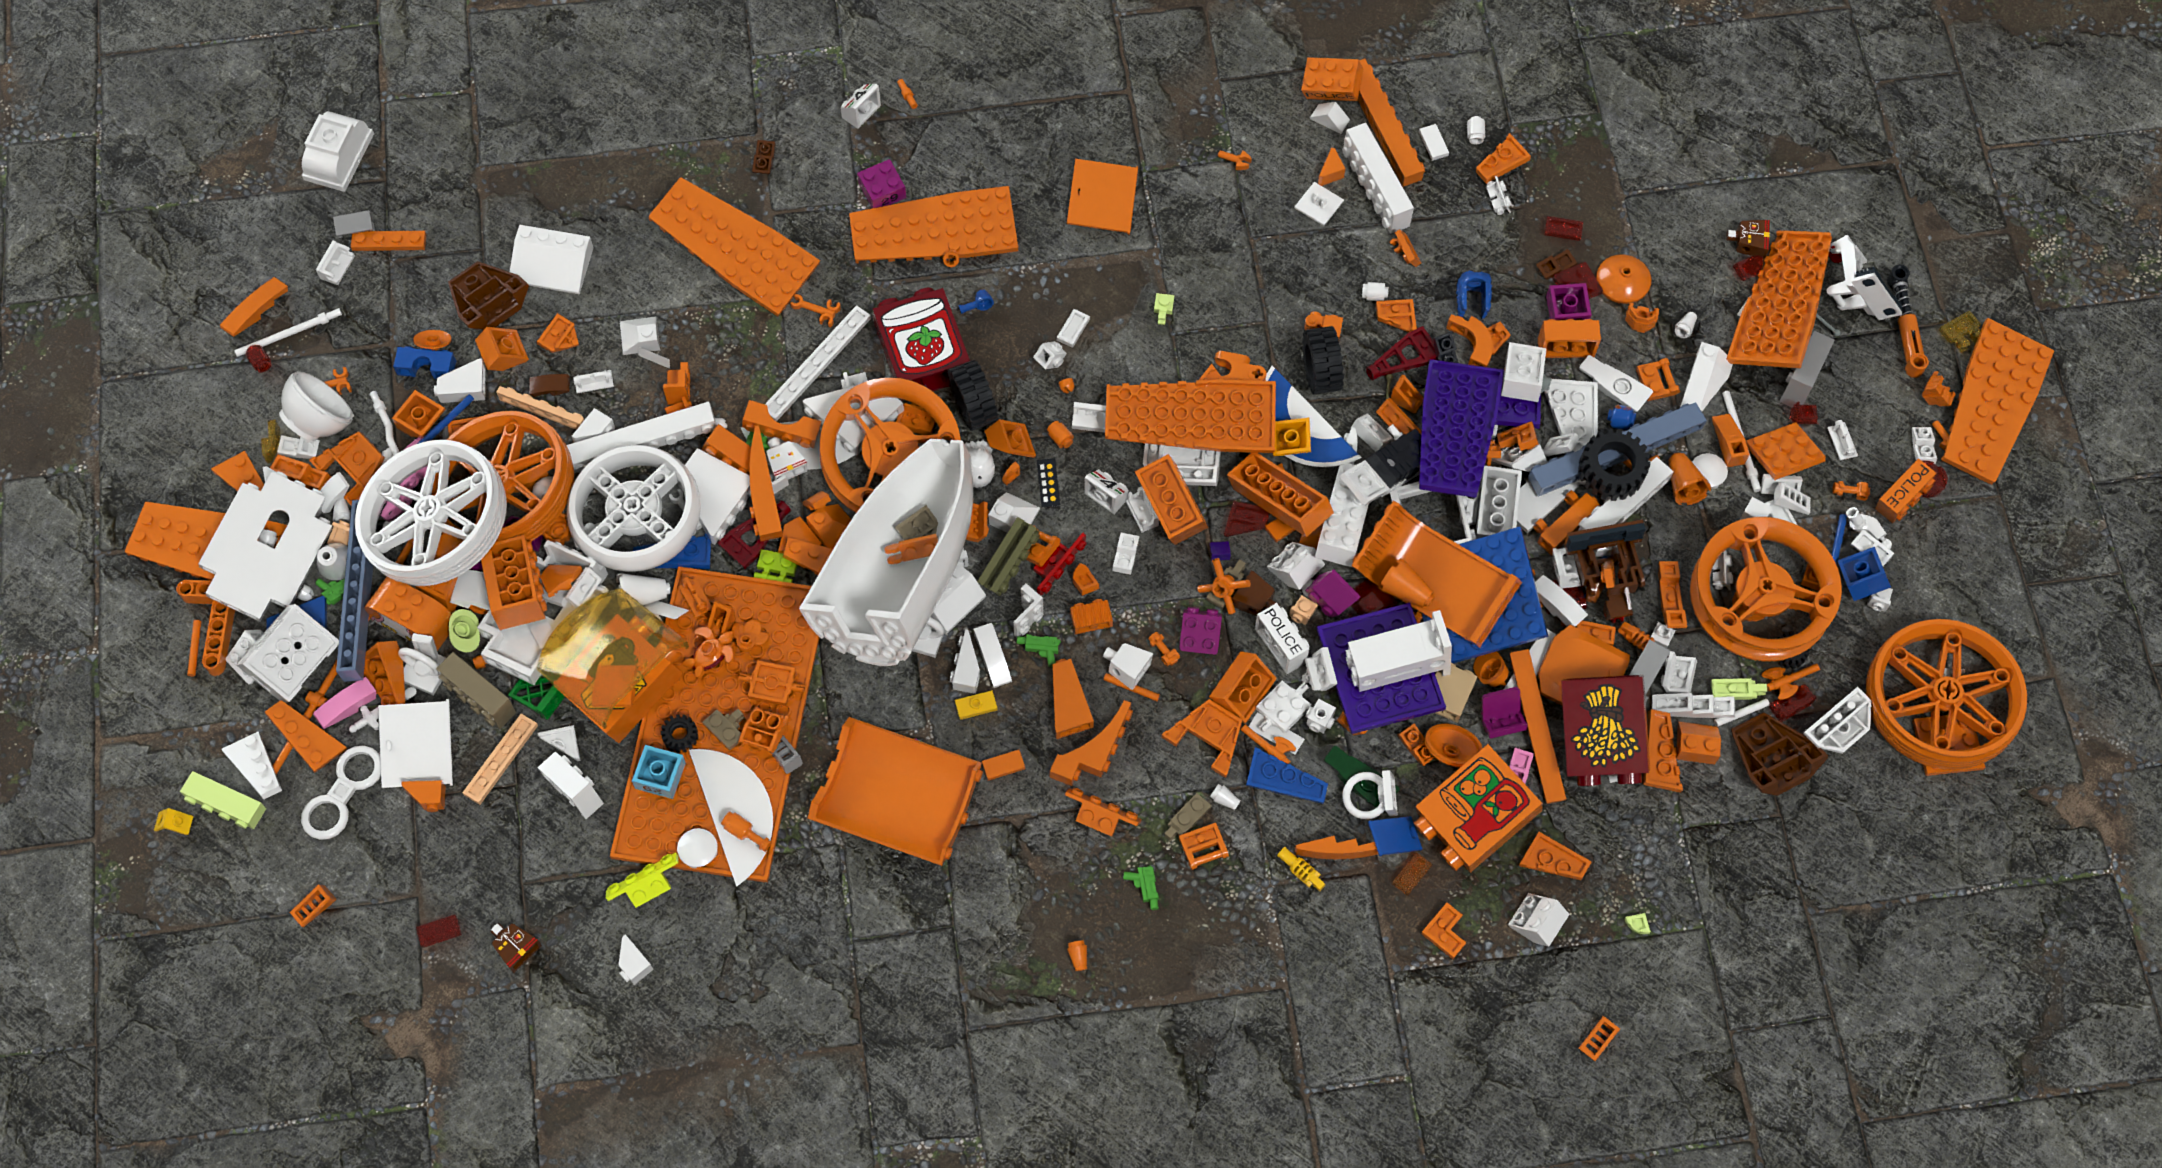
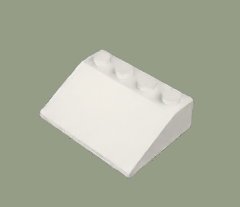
[510,225,594,294]

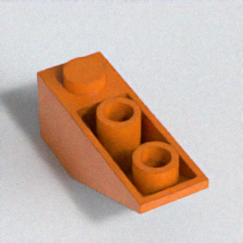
[1711,414,1750,467]

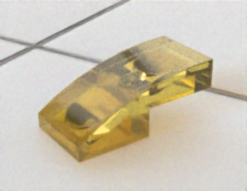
[261,420,280,463]

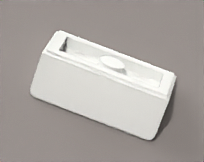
[1351,414,1393,452]

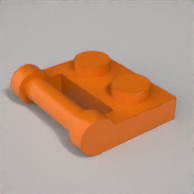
[1636,358,1680,401]
[1026,526,1060,567]
[1179,823,1229,870]

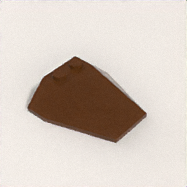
[448,261,529,329]
[1731,712,1828,796]

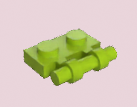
[754,549,798,583]

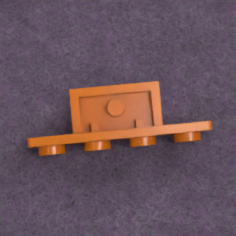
[1065,788,1142,837]

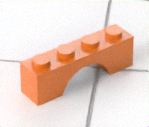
[742,400,822,448]

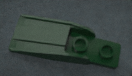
[1324,746,1400,808]

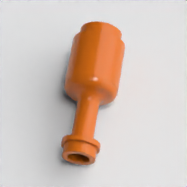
[721,811,772,852]

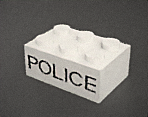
[1255,603,1310,674]

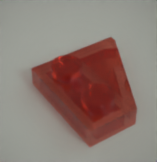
[1224,501,1270,537]

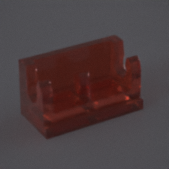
[1768,684,1817,722]

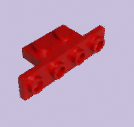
[1033,533,1087,596]

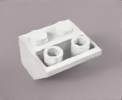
[1267,542,1325,590]
[1508,893,1570,947]

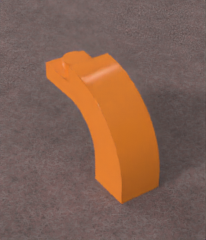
[1446,314,1493,367]

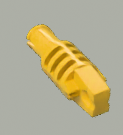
[1277,847,1325,891]

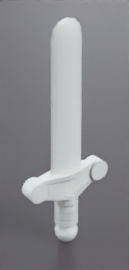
[349,687,417,733]

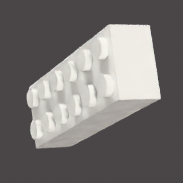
[1342,123,1414,234]
[1315,463,1369,567]

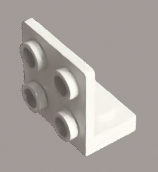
[1013,584,1044,638]
[226,630,283,684]

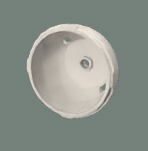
[279,371,354,441]

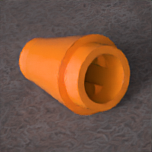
[1067,940,1087,971]

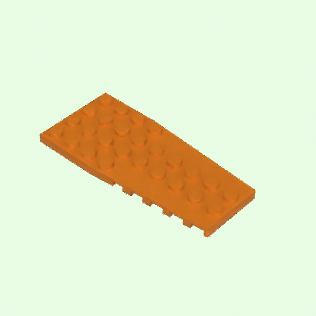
[649,177,820,317]
[849,186,1018,263]
[1726,230,1832,368]
[1941,318,2054,485]
[1105,379,1276,453]
[125,502,287,581]

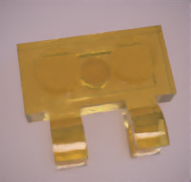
[1939,310,1981,353]

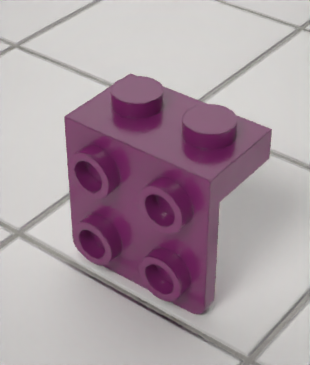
[1180,607,1222,655]
[1482,687,1527,739]

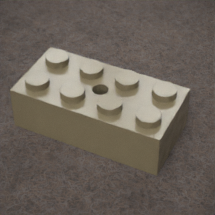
[436,652,516,729]

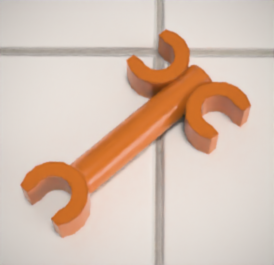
[790,294,841,328]
[324,367,352,395]

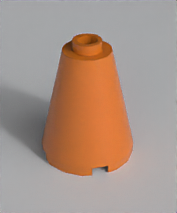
[1668,453,1711,505]
[1379,557,1434,608]

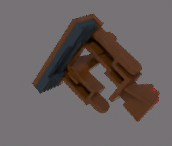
[1564,519,1646,623]

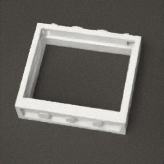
[1390,482,1476,544]

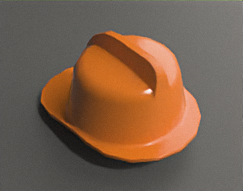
[1473,651,1509,687]

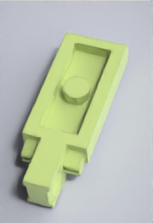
[1711,678,1767,700]

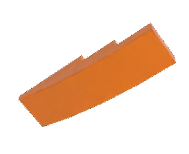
[220,277,288,337]
[270,454,331,491]
[1295,836,1378,860]

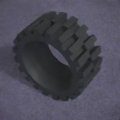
[1302,326,1344,395]
[947,360,998,431]
[1578,429,1651,501]

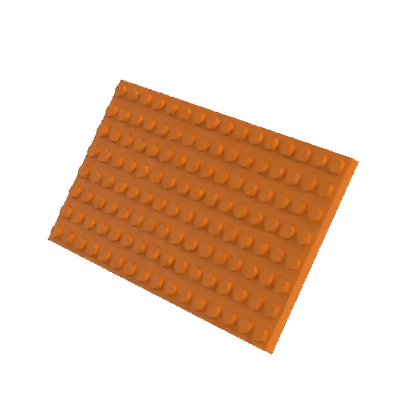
[610,566,820,883]

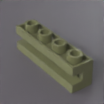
[977,517,1040,596]

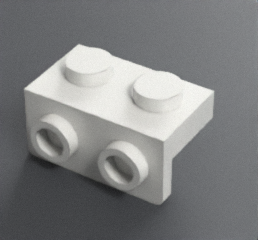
[1661,651,1697,694]

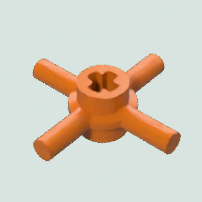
[1197,558,1251,614]

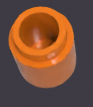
[1047,421,1074,448]

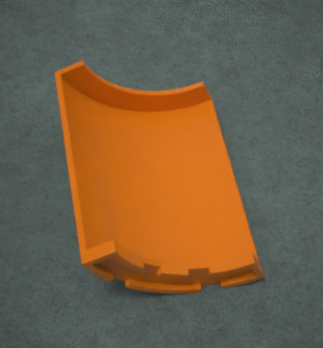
[807,717,983,866]

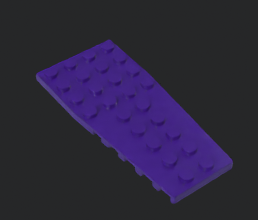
[1419,359,1504,498]

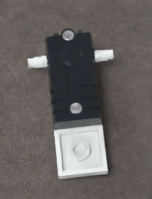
[1340,424,1421,506]

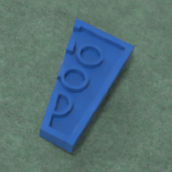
[633,534,711,569]

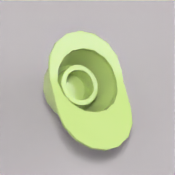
[448,609,480,652]

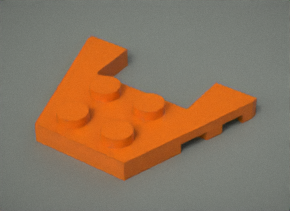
[309,431,385,506]
[1161,699,1242,778]

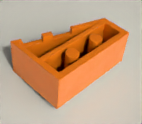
[701,424,751,476]

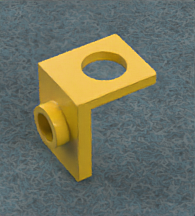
[154,808,193,835]

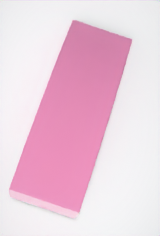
[313,677,376,729]

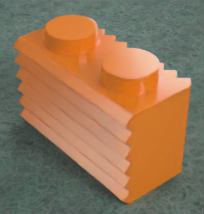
[1070,599,1113,635]

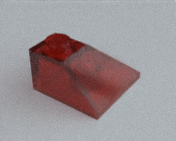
[1351,579,1397,616]

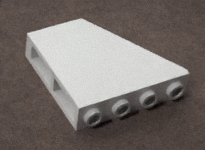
[803,385,904,455]
[678,448,751,545]

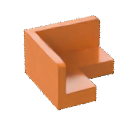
[663,362,690,405]

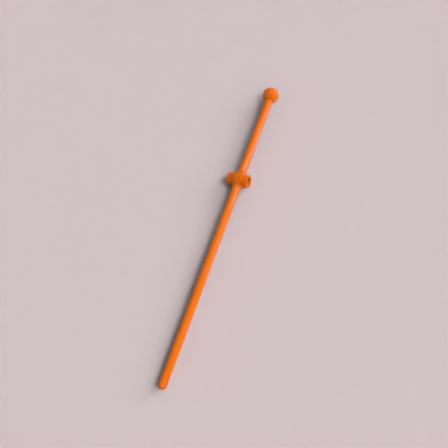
[273,538,414,775]

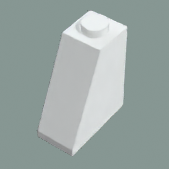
[434,359,486,403]

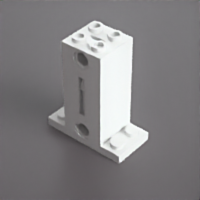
[1345,610,1452,692]

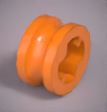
[943,249,959,267]

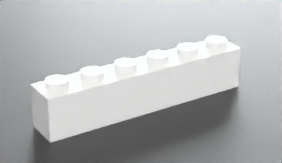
[1578,457,1674,531]

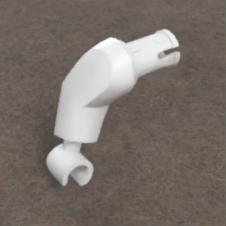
[1846,507,1892,550]

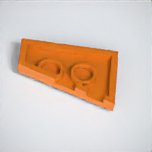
[211,451,264,492]

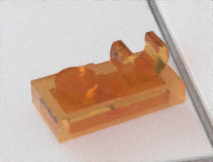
[1392,852,1433,896]

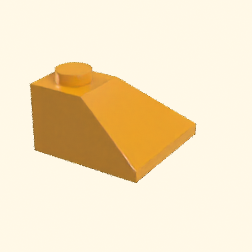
[1273,418,1311,456]

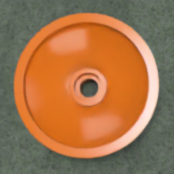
[1596,254,1651,304]
[1425,724,1483,768]

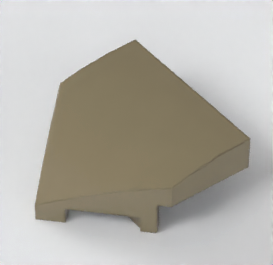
[895,505,938,540]

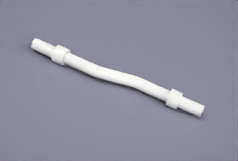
[370,391,400,456]

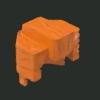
[1625,303,1659,333]
[1922,371,1956,406]
[542,513,571,545]

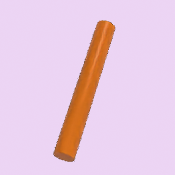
[187,620,201,677]
[1103,673,1160,701]

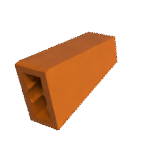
[1053,659,1094,739]

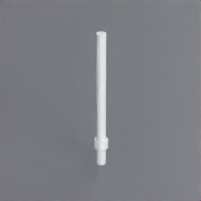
[234,308,342,357]
[1722,391,1761,492]

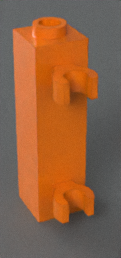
[1533,490,1601,555]

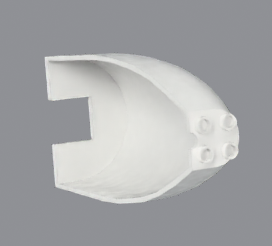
[799,439,973,666]

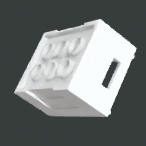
[236,604,339,702]

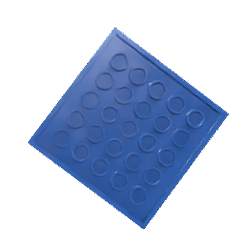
[1422,527,1549,663]

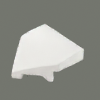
[1302,647,1337,691]

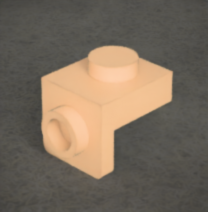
[327,520,350,546]

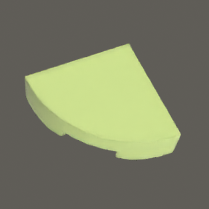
[1625,913,1651,934]

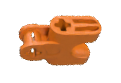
[1214,351,1267,381]

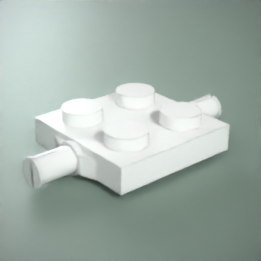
[1256,681,1311,733]

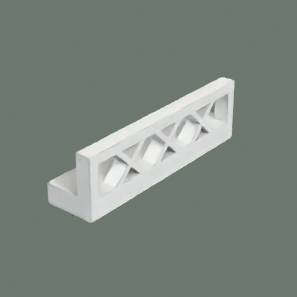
[1072,402,1106,432]

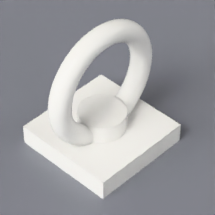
[912,617,945,658]
[398,648,446,696]
[1342,770,1398,819]

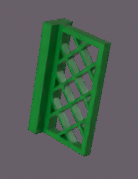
[508,647,586,720]

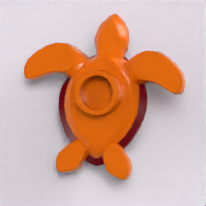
[683,627,735,679]

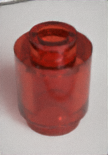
[245,345,271,373]

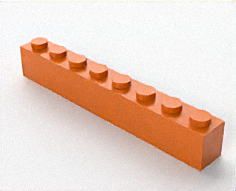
[1358,58,1425,187]

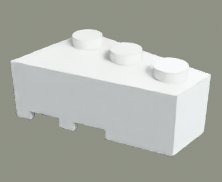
[537,752,604,819]

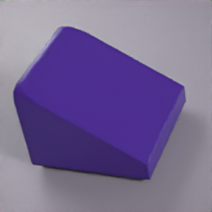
[1210,541,1231,561]

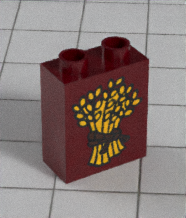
[1561,675,1650,786]

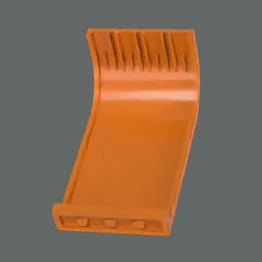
[1351,500,1522,648]

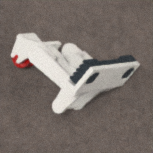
[1827,235,1902,320]

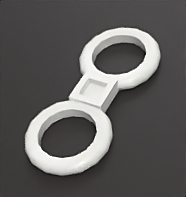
[301,745,381,840]

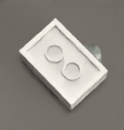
[1501,342,1552,402]

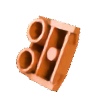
[738,707,792,753]

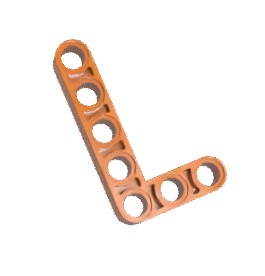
[176,580,235,676]

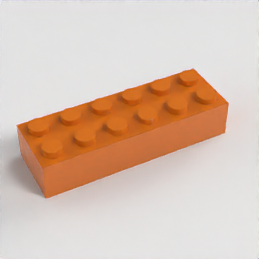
[1227,452,1334,537]

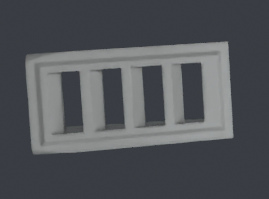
[770,736,803,774]

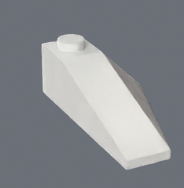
[1680,342,1733,412]

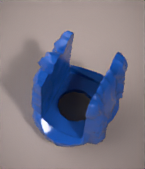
[1456,270,1492,319]

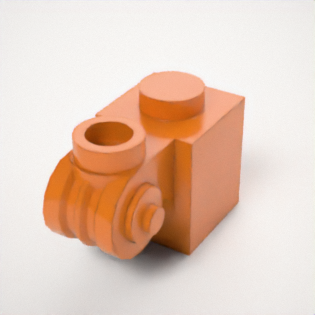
[1304,311,1343,339]

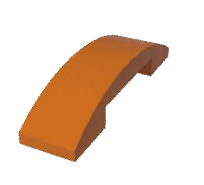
[1658,561,1687,628]

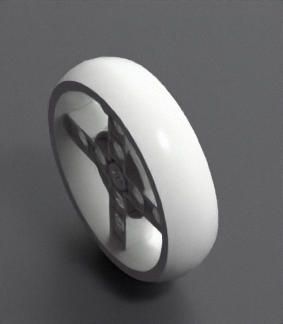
[566,445,701,572]

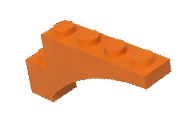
[1050,700,1133,786]

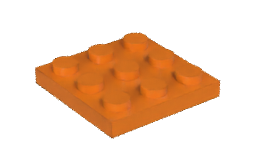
[1746,422,1826,480]
[1912,713,1986,776]

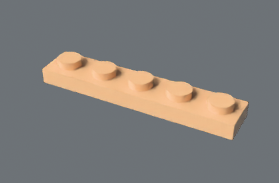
[497,386,584,430]
[463,714,538,805]

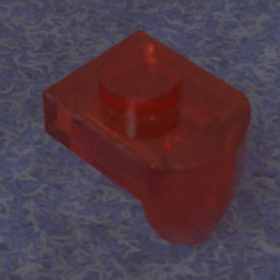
[1733,255,1763,281]
[1790,401,1818,424]

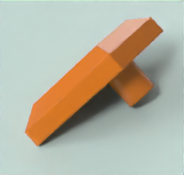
[1487,321,1511,355]

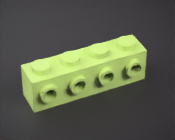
[180,771,266,829]

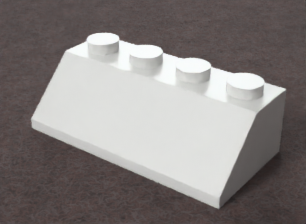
[1475,466,1522,539]

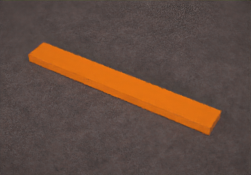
[1509,649,1566,804]

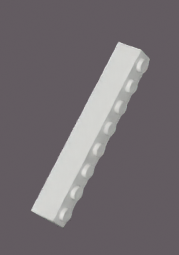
[567,402,717,473]

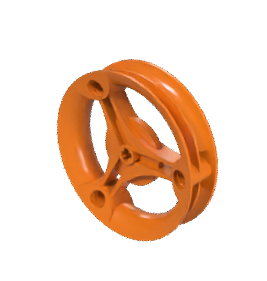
[820,378,961,513]
[1690,517,1842,661]

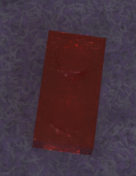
[1544,216,1583,241]
[416,914,462,948]

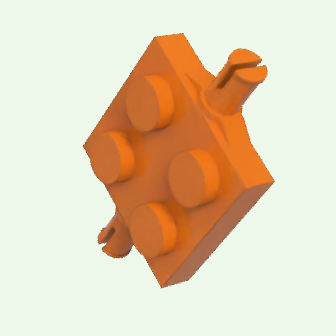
[738,660,805,706]

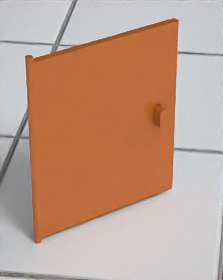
[1067,159,1138,235]

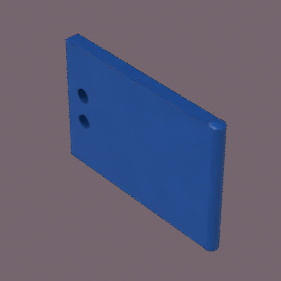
[1368,816,1422,856]

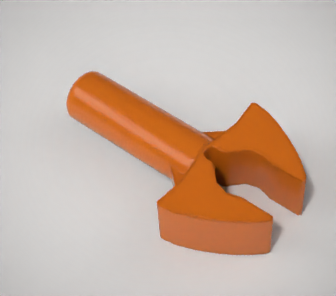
[1218,150,1252,170]
[1932,420,1949,450]

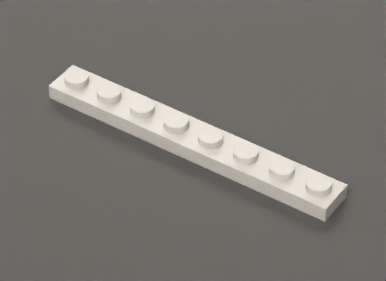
[765,305,871,422]

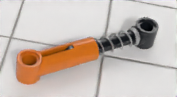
[1887,264,1929,378]

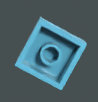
[632,745,686,799]

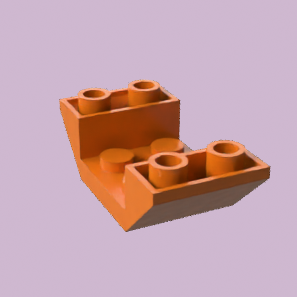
[415,533,464,614]

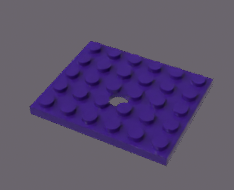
[1317,603,1446,734]

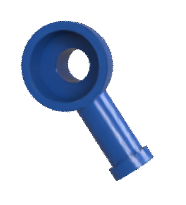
[959,290,994,314]

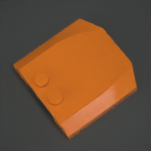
[1537,625,1630,706]

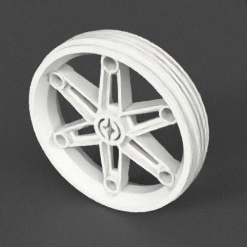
[355,440,507,586]

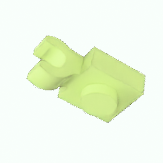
[1154,293,1174,325]

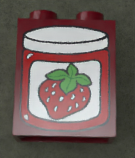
[873,287,970,401]

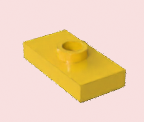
[955,690,998,720]

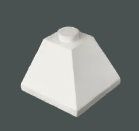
[620,317,660,355]
[1491,443,1548,472]
[988,492,1040,533]

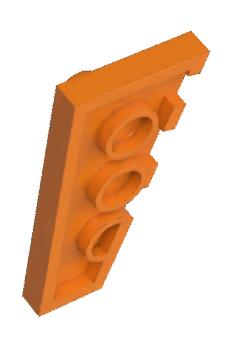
[265,700,347,773]

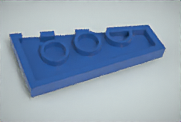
[1246,747,1328,804]

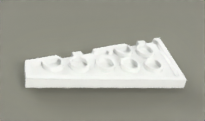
[1544,379,1598,485]

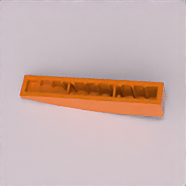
[749,425,783,541]

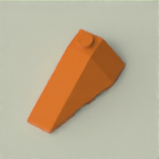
[363,641,405,705]

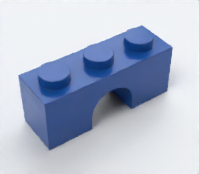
[393,346,456,379]

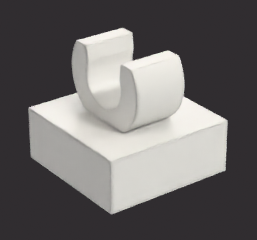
[1650,622,1676,649]

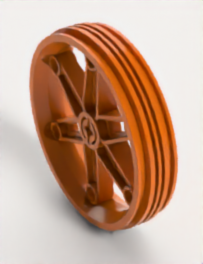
[431,411,574,542]
[1866,619,2027,770]

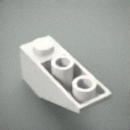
[950,629,980,694]

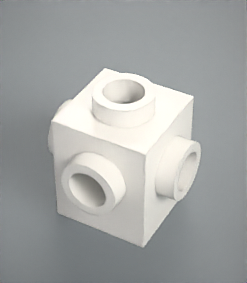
[1033,341,1067,369]
[1305,699,1336,734]

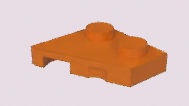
[1376,299,1417,332]

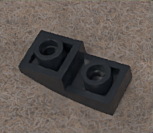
[1433,332,1458,363]

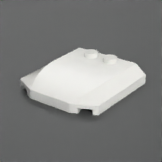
[1143,443,1221,486]

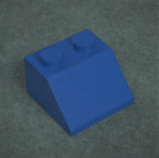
[1838,547,1891,601]

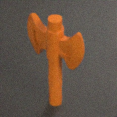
[1761,663,1820,700]
[1241,724,1296,764]

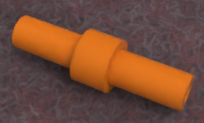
[897,79,918,109]

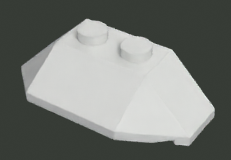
[1803,687,1872,754]

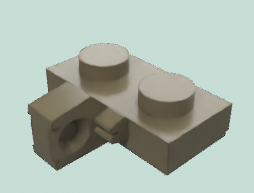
[703,709,745,751]

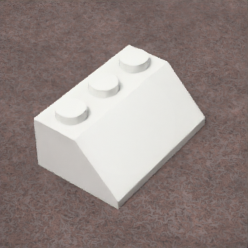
[931,563,986,633]

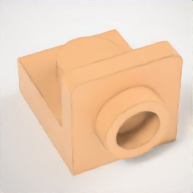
[1289,595,1318,625]

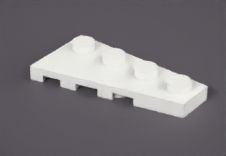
[221,732,282,799]

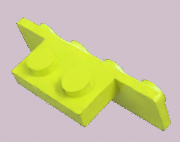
[606,853,678,908]

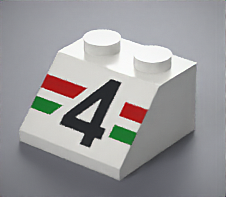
[841,84,881,129]
[1085,469,1129,515]

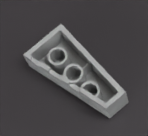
[1779,331,1835,411]

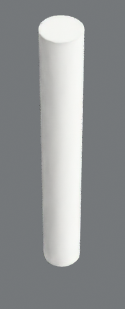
[1714,699,1770,727]

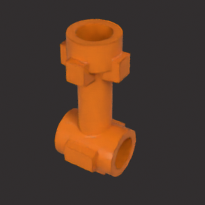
[1832,481,1870,501]
[1149,632,1180,667]

